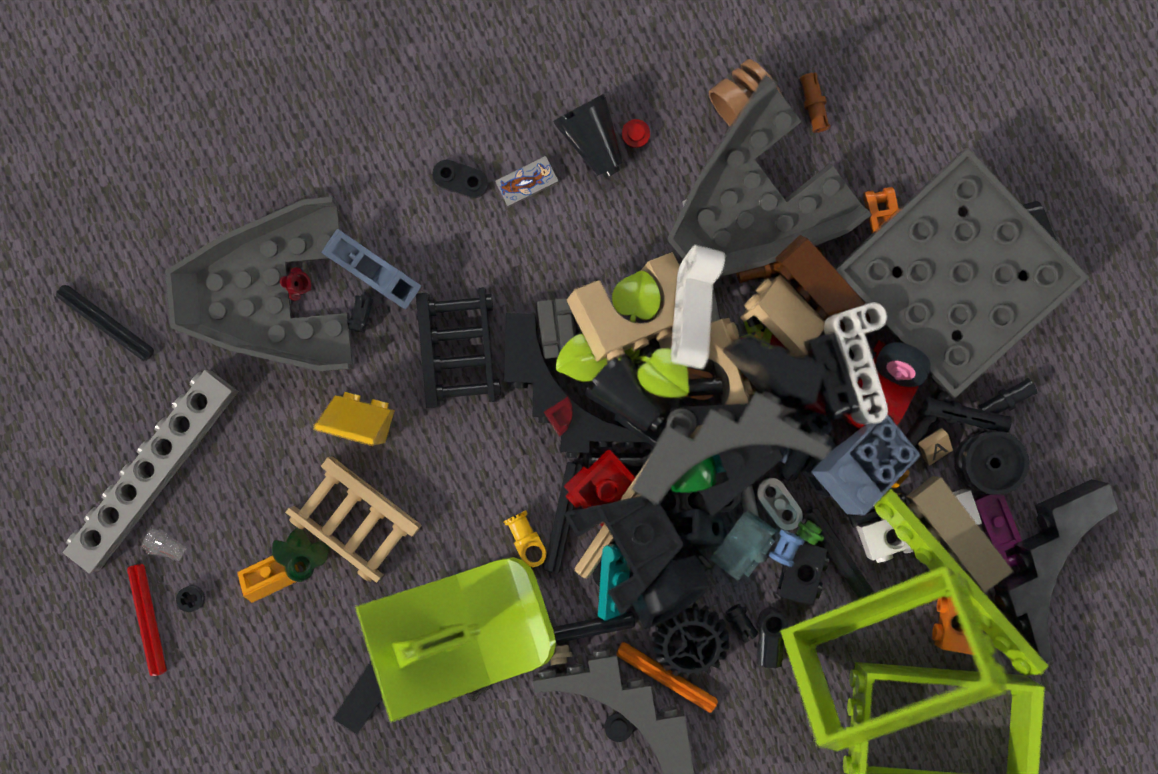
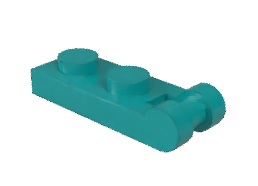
[598,544,630,621]

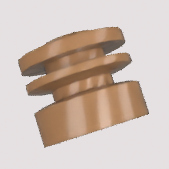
[709,59,783,126]

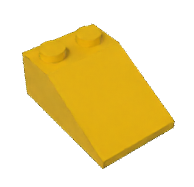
[314,392,394,445]

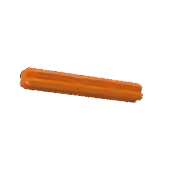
[616,642,718,713]

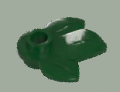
[272,527,329,582]

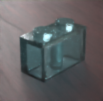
[711,510,776,580]

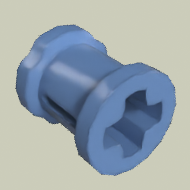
[769,529,805,567]

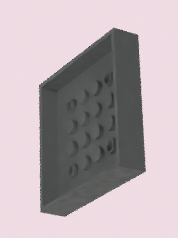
[835,148,1089,398]

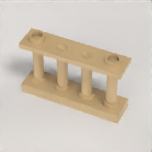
[285,457,422,583]

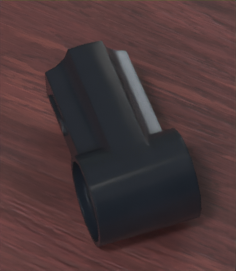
[756,607,788,668]

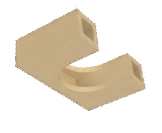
[566,252,680,362]
[659,318,756,438]

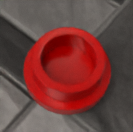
[622,119,650,148]

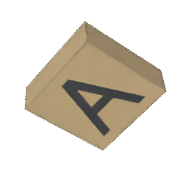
[918,428,953,466]

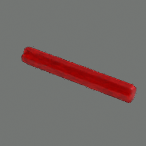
[127,564,167,676]

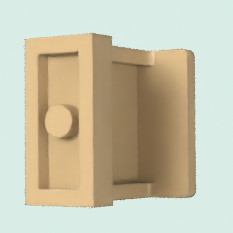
[740,275,825,358]

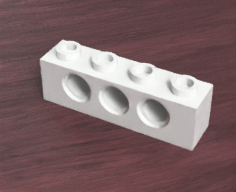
[856,489,982,563]

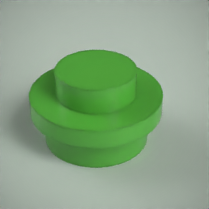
[796,520,824,546]

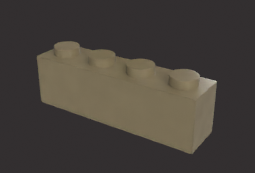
[906,476,1013,593]

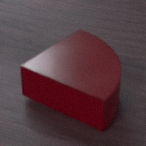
[544,397,573,436]

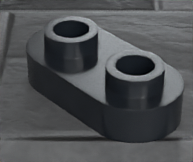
[432,160,488,198]

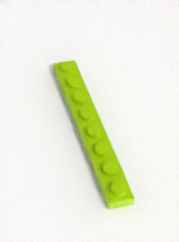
[874,489,1048,676]

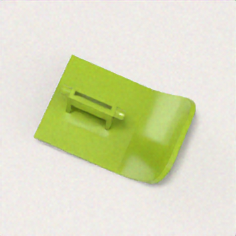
[355,557,556,722]

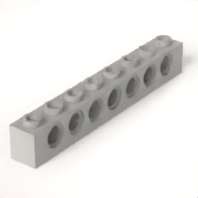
[62,370,239,574]

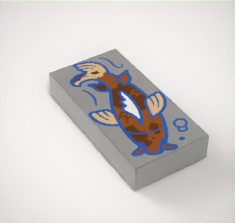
[495,156,559,208]

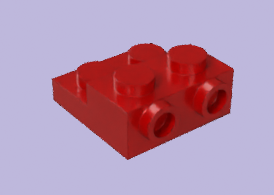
[564,449,635,527]

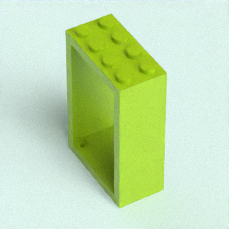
[781,566,1007,751]
[843,662,1045,774]

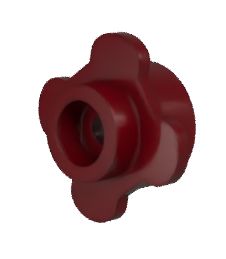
[280,267,311,301]

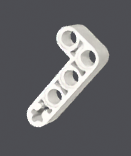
[671,245,725,369]
[824,303,888,424]

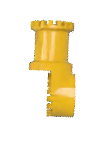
[503,510,547,567]

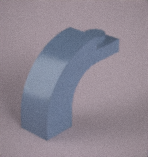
[321,229,421,310]

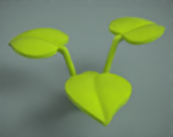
[556,271,689,397]

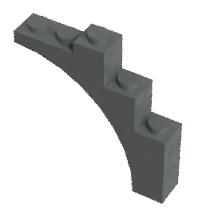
[631,392,831,504]
[533,648,694,774]

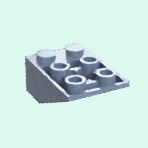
[811,414,920,515]

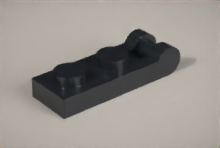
[804,332,860,420]

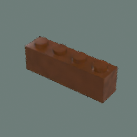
[775,235,871,336]

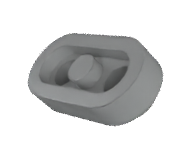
[756,478,803,530]

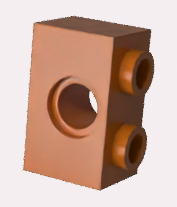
[932,596,974,655]

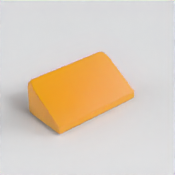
[237,555,300,603]

